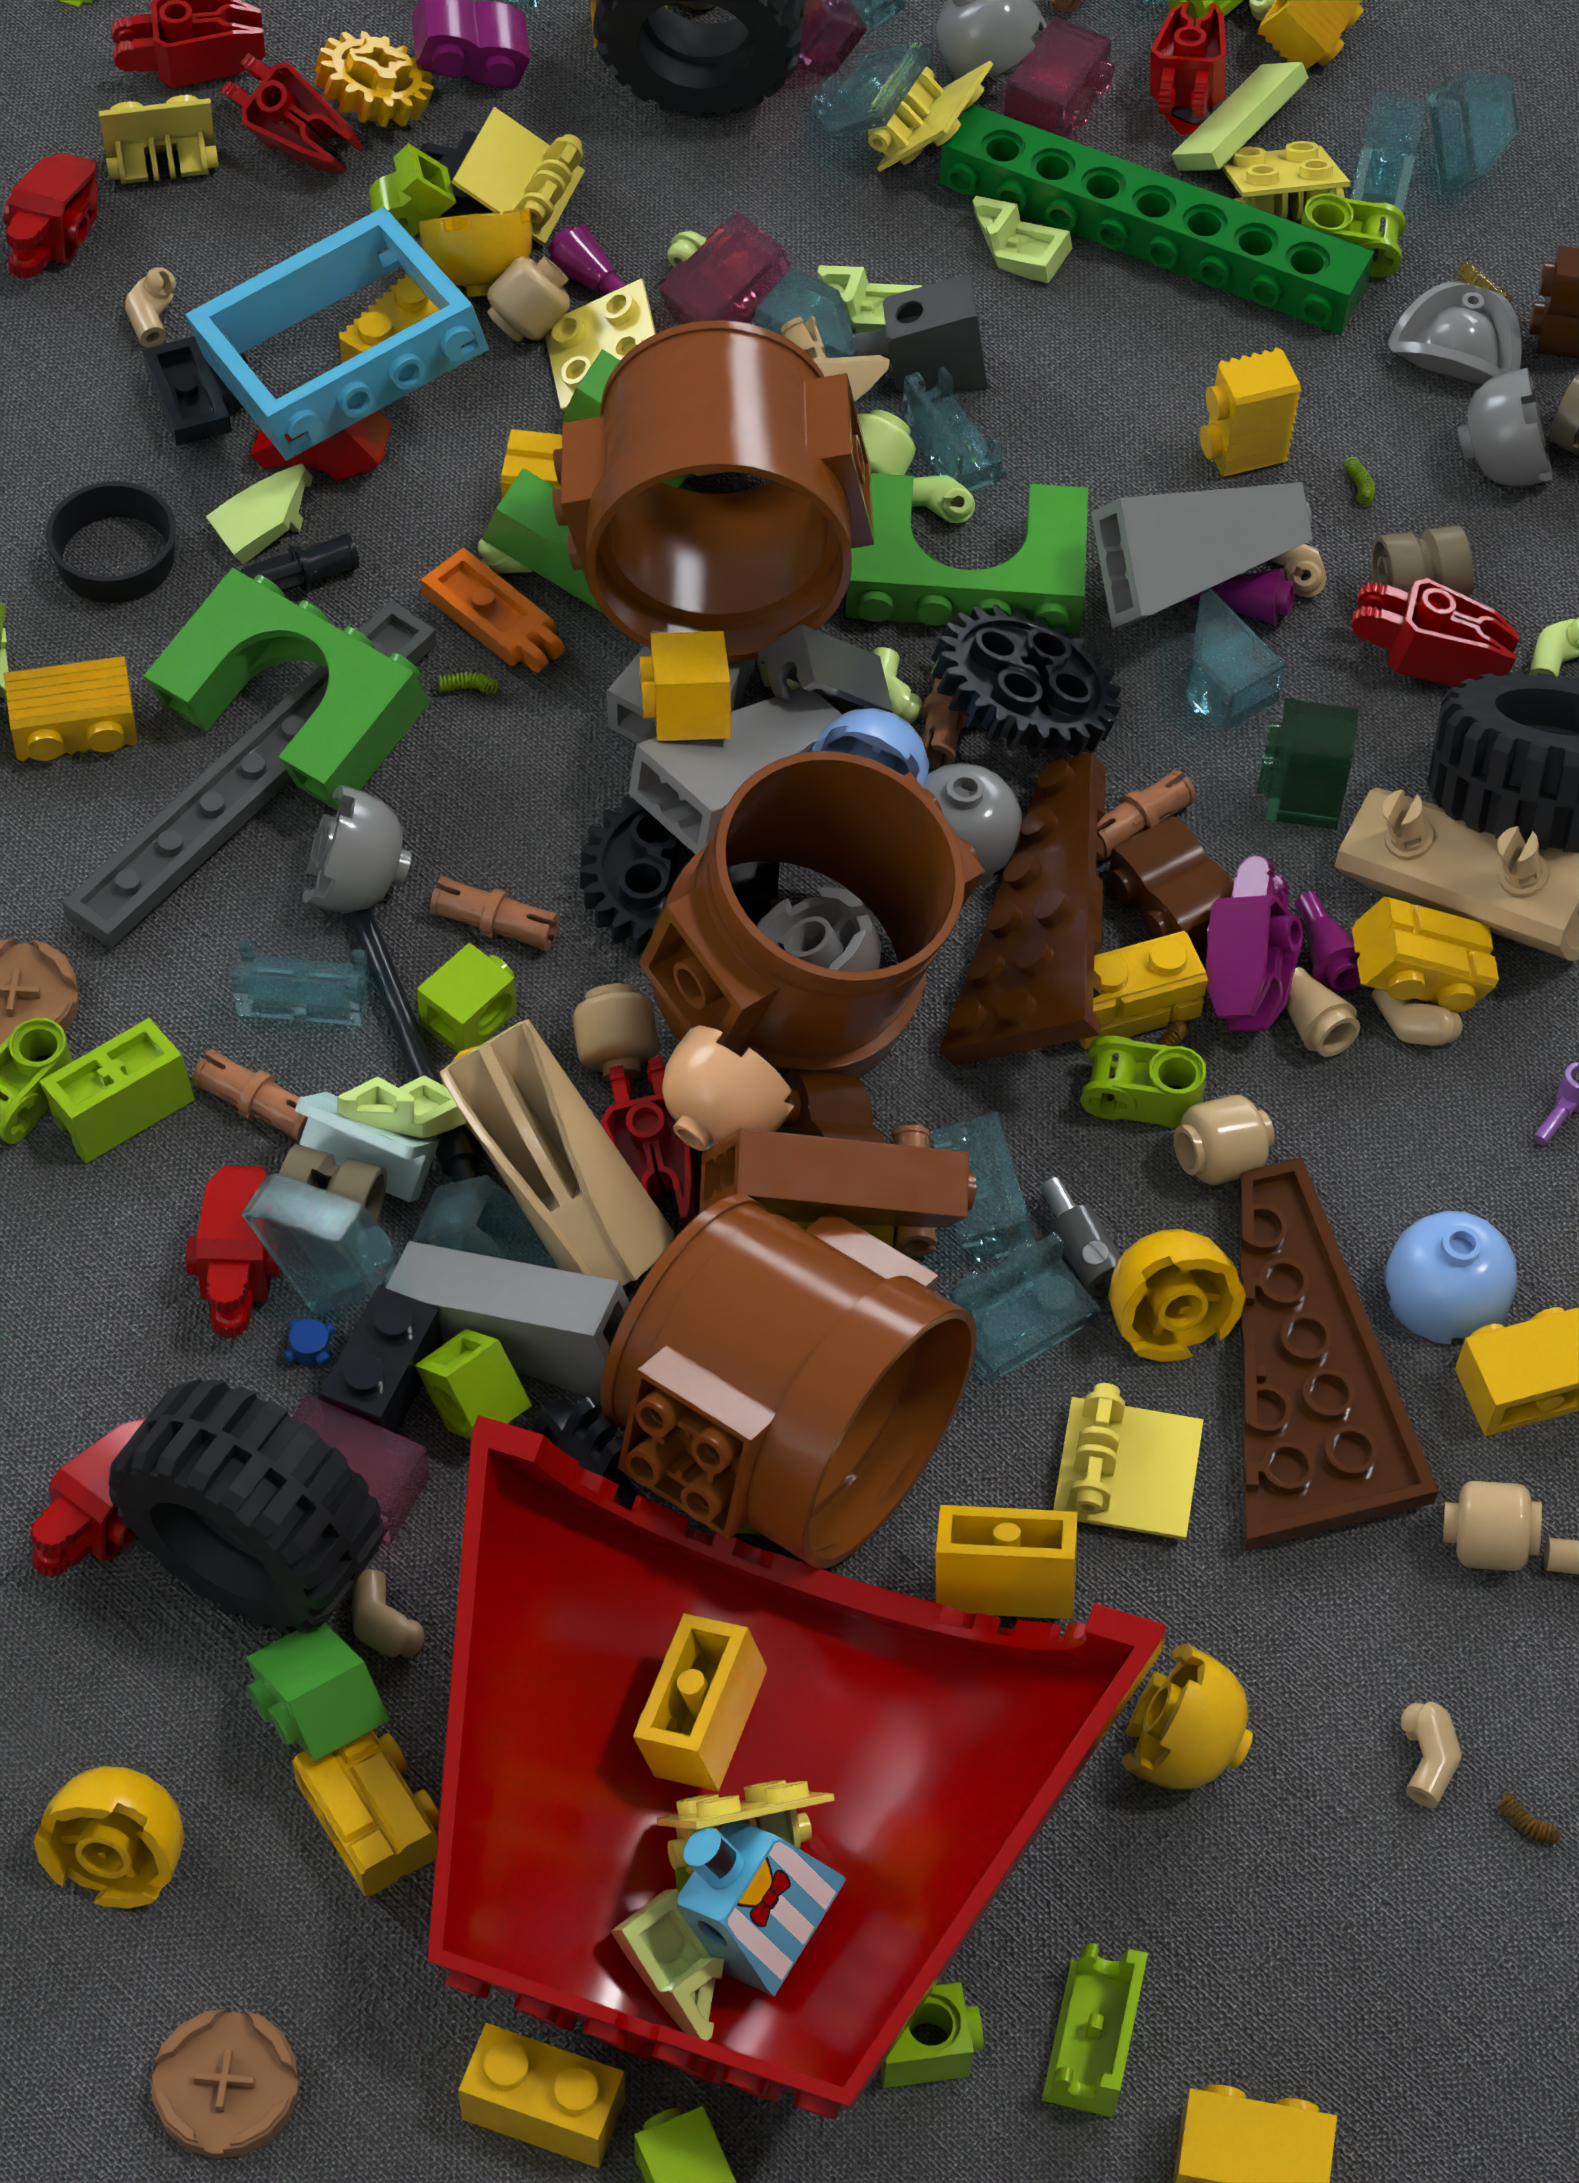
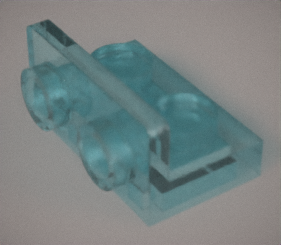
[949,1232,1100,1383]

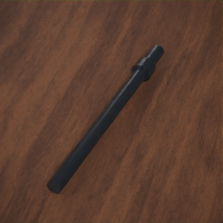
[347,907,489,1213]

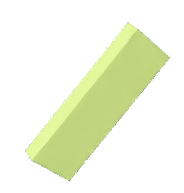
[1171,62,1309,171]

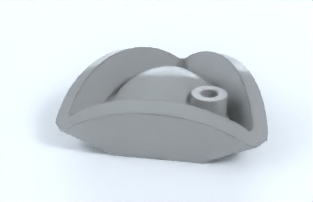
[1388,282,1522,384]

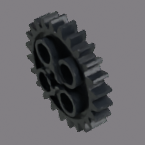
[931,605,1122,760]
[579,796,780,956]

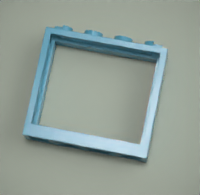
[185,207,489,461]

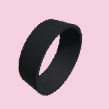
[46,481,176,603]

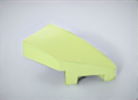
[972,196,1072,283]
[817,265,922,334]
[206,463,313,565]
[337,1075,467,1138]
[610,1889,724,2041]

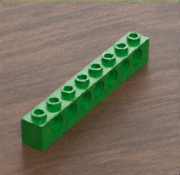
[939,104,1374,335]

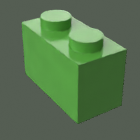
[245,1623,390,1762]

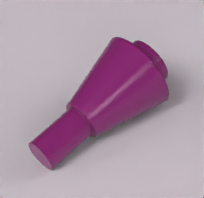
[548,225,627,295]
[1185,568,1295,627]
[1295,892,1360,992]

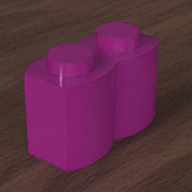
[411,0,531,88]

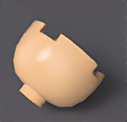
[662,1025,794,1151]

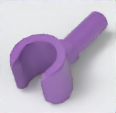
[1533,1062,1579,1146]

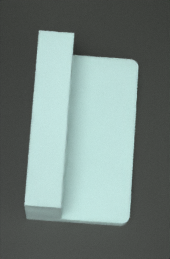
[295,1092,439,1202]

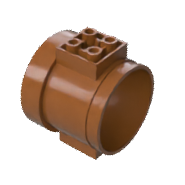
[552,320,874,662]
[639,751,985,1079]
[600,1194,977,1569]

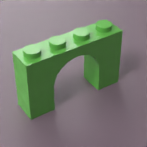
[482,349,702,613]
[845,473,1088,634]
[143,567,430,811]

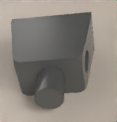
[853,274,988,393]

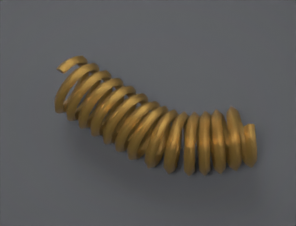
[1156,1021,1188,1046]
[1497,1792,1561,1843]

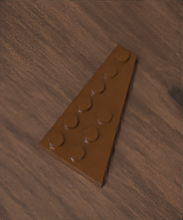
[939,752,1105,1066]
[1238,1157,1439,1551]

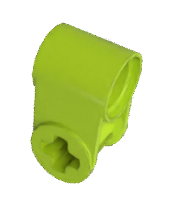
[1301,194,1405,278]
[0,1018,73,1144]
[1080,1035,1206,1128]

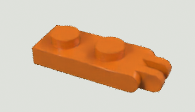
[420,547,566,673]

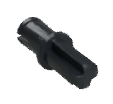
[240,533,359,592]

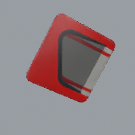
[1163,103,1211,136]

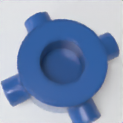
[283,1319,336,1367]

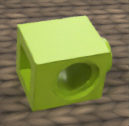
[416,942,517,1053]
[414,1328,532,1440]
[880,1982,984,2089]
[634,2106,737,2183]

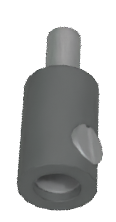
[1040,1177,1121,1296]

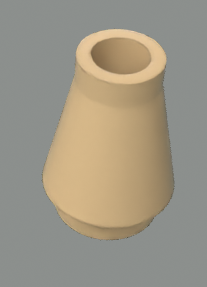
[1285,967,1360,1057]

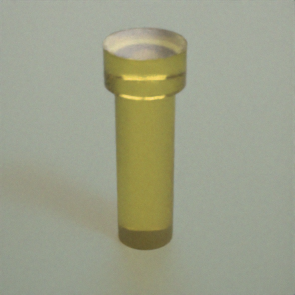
[1458,261,1512,303]

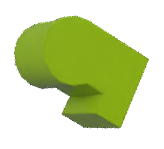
[369,143,456,237]

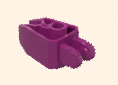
[1206,854,1303,1032]

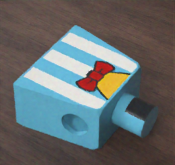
[677,1821,847,1996]

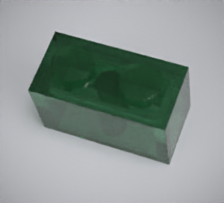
[1256,698,1359,830]

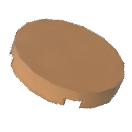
[0,939,79,1045]
[151,2009,299,2159]

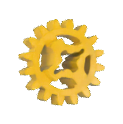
[314,31,434,127]

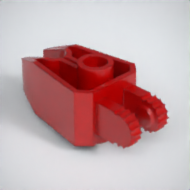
[110,0,266,88]
[1150,2,1226,117]
[220,53,362,174]
[3,153,99,279]
[1350,578,1520,687]
[600,1055,699,1228]
[186,1166,283,1339]
[30,1418,146,1578]

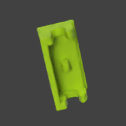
[39,1018,195,1164]
[1041,1943,1148,2118]

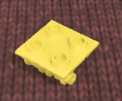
[868,61,993,172]
[98,95,219,185]
[451,107,585,246]
[1221,141,1350,220]
[545,278,656,411]
[1053,1383,1204,1540]
[656,1780,835,1874]

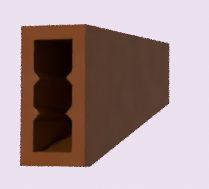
[699,1128,976,1228]

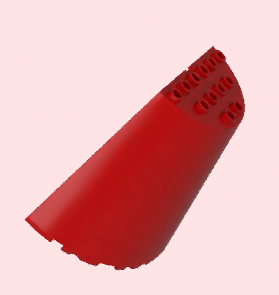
[427,1415,1167,2121]

